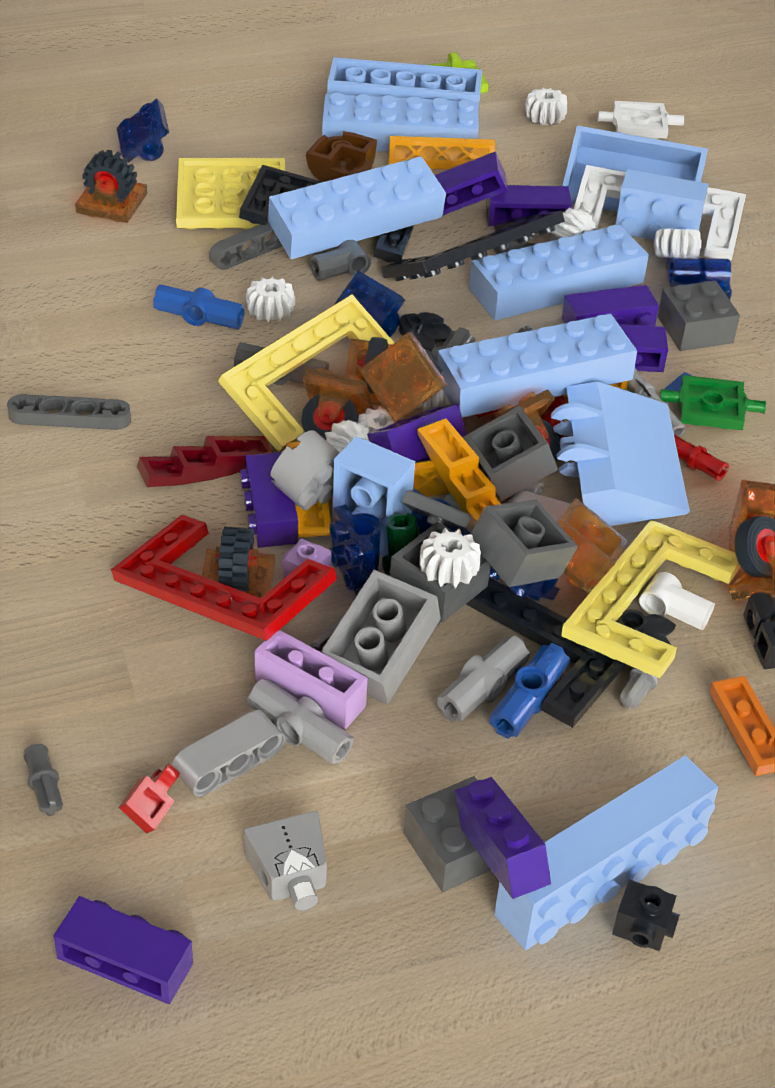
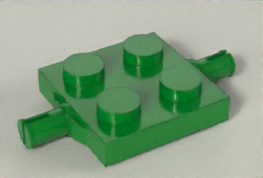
[660,375,766,430]

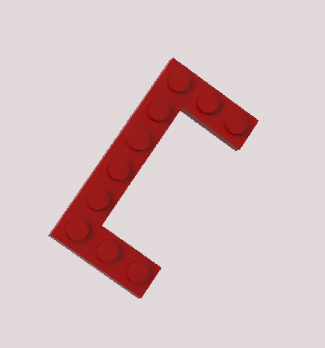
[111,515,337,641]

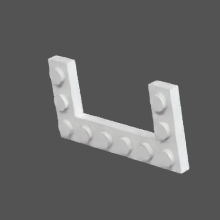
[574,165,746,261]

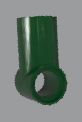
[382,513,418,576]

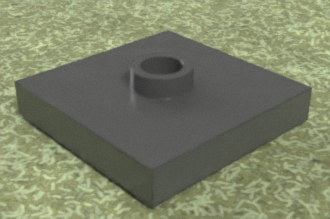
[402,490,476,535]

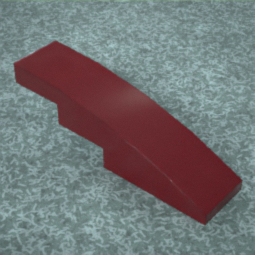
[137,436,274,487]

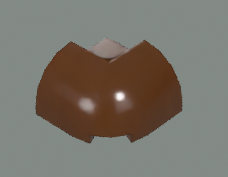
[306,131,377,182]

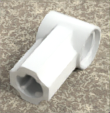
[639,572,715,630]

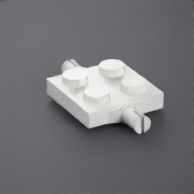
[597,101,684,139]

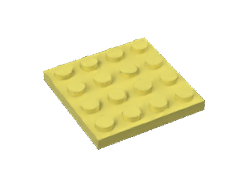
[176,158,286,229]

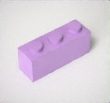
[255,630,368,730]

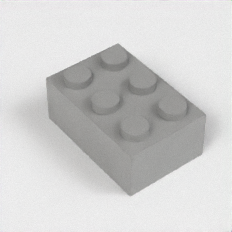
[321,570,441,704]

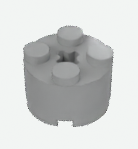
[270,430,340,510]

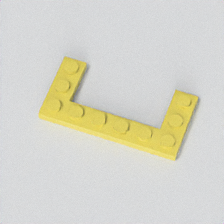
[218,295,409,452]
[561,520,741,678]

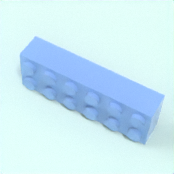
[327,57,482,110]
[322,93,479,152]
[268,156,446,259]
[469,224,649,321]
[437,314,637,418]
[494,755,718,951]

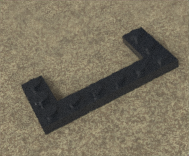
[239,165,415,262]
[381,211,565,281]
[435,577,626,728]

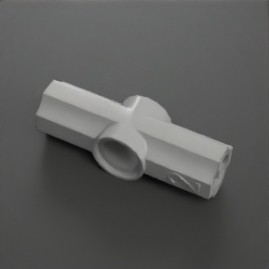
[437,635,530,722]
[247,679,354,764]

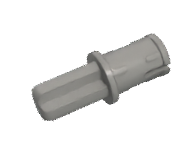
[619,668,658,709]

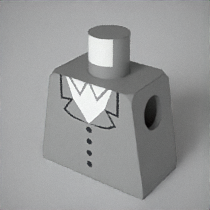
[244,810,327,911]

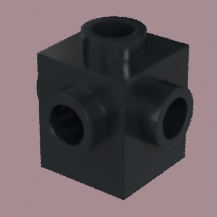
[612,879,680,951]

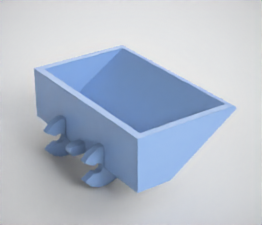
[563,126,708,212]
[551,381,690,528]

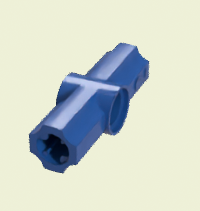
[153,284,245,330]
[489,643,570,739]

